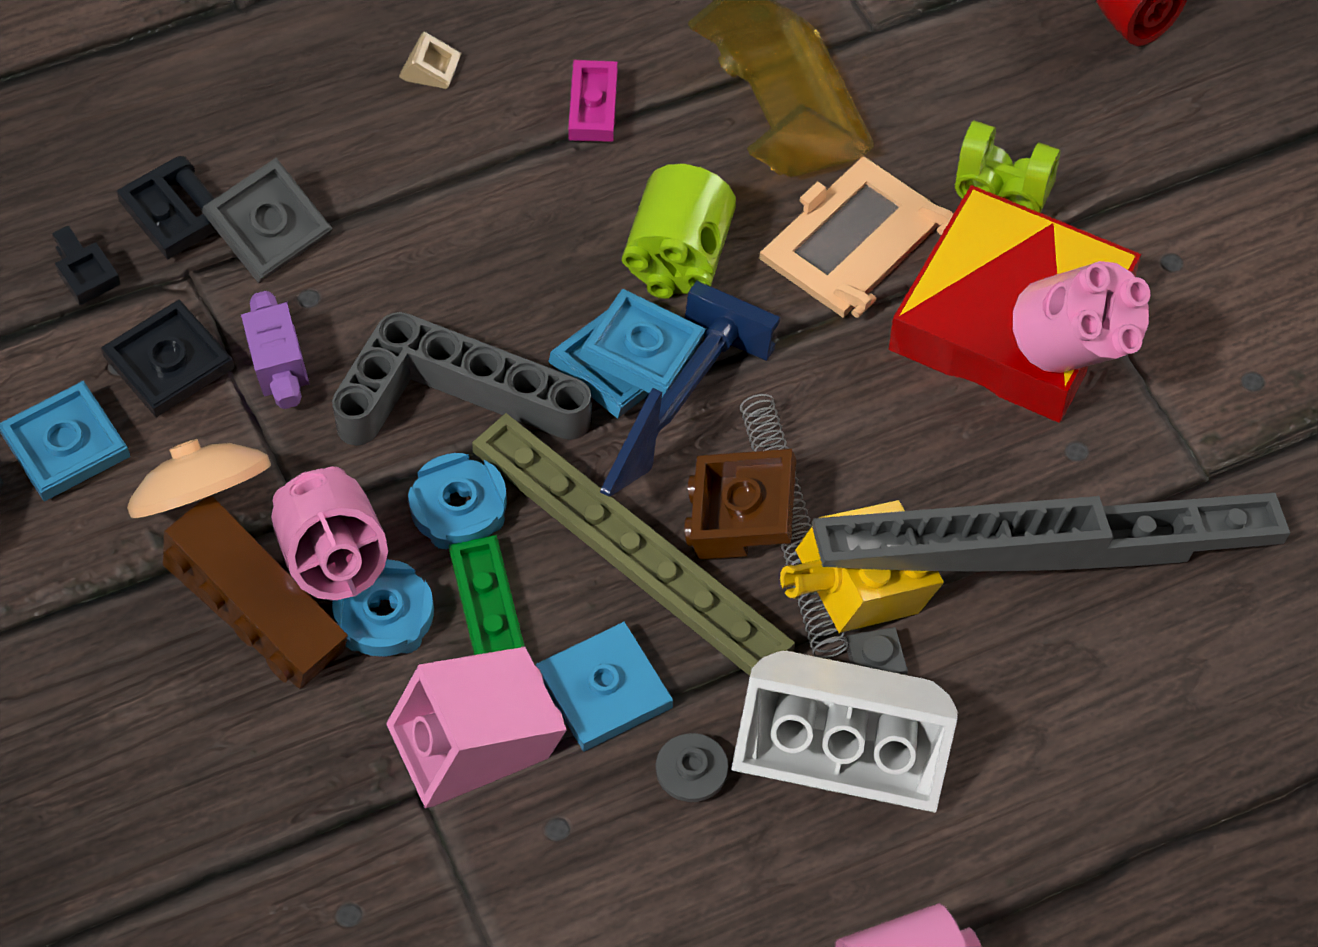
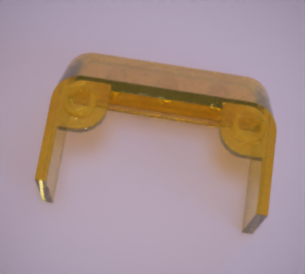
[688,0,874,178]

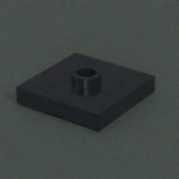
[101,299,235,418]

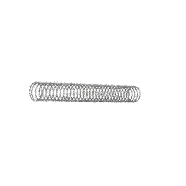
[740,394,848,658]

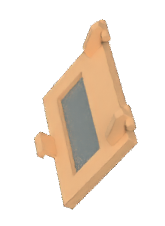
[760,156,955,318]

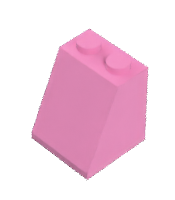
[386,647,567,808]

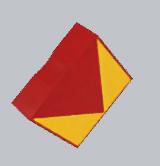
[888,185,1141,423]

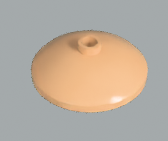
[127,439,271,518]

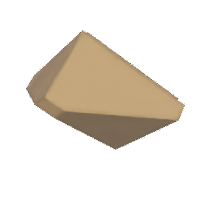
[399,32,461,89]

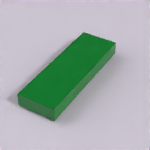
[448,535,525,655]

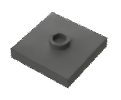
[202,158,333,283]

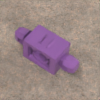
[241,291,310,409]

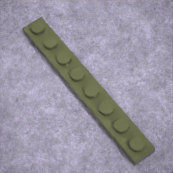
[472,413,795,676]

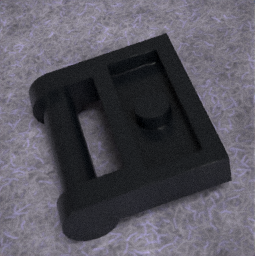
[116,156,219,260]

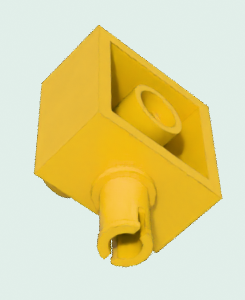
[780,500,944,633]

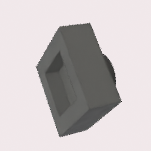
[846,627,908,675]

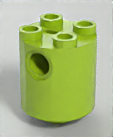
[622,164,736,299]

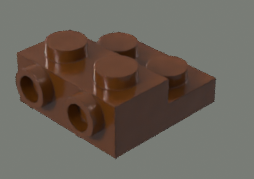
[684,449,796,559]

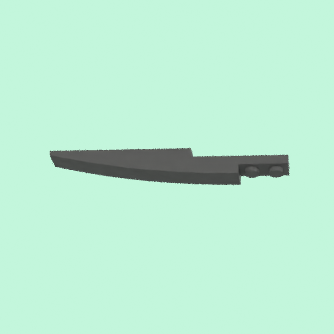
[812,493,1290,571]

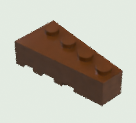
[163,495,348,689]

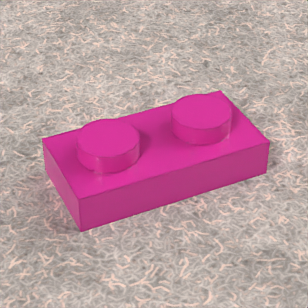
[568,60,618,142]

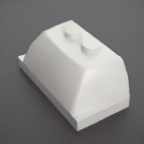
[732,651,958,812]

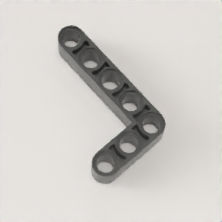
[332,312,592,446]

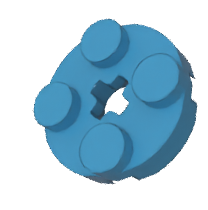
[408,453,507,549]
[332,559,434,656]

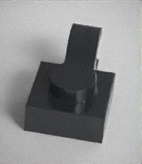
[52,225,121,306]

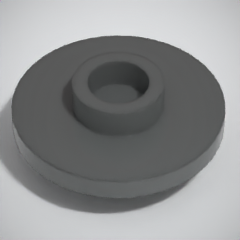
[656,733,728,802]

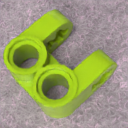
[955,120,1061,213]

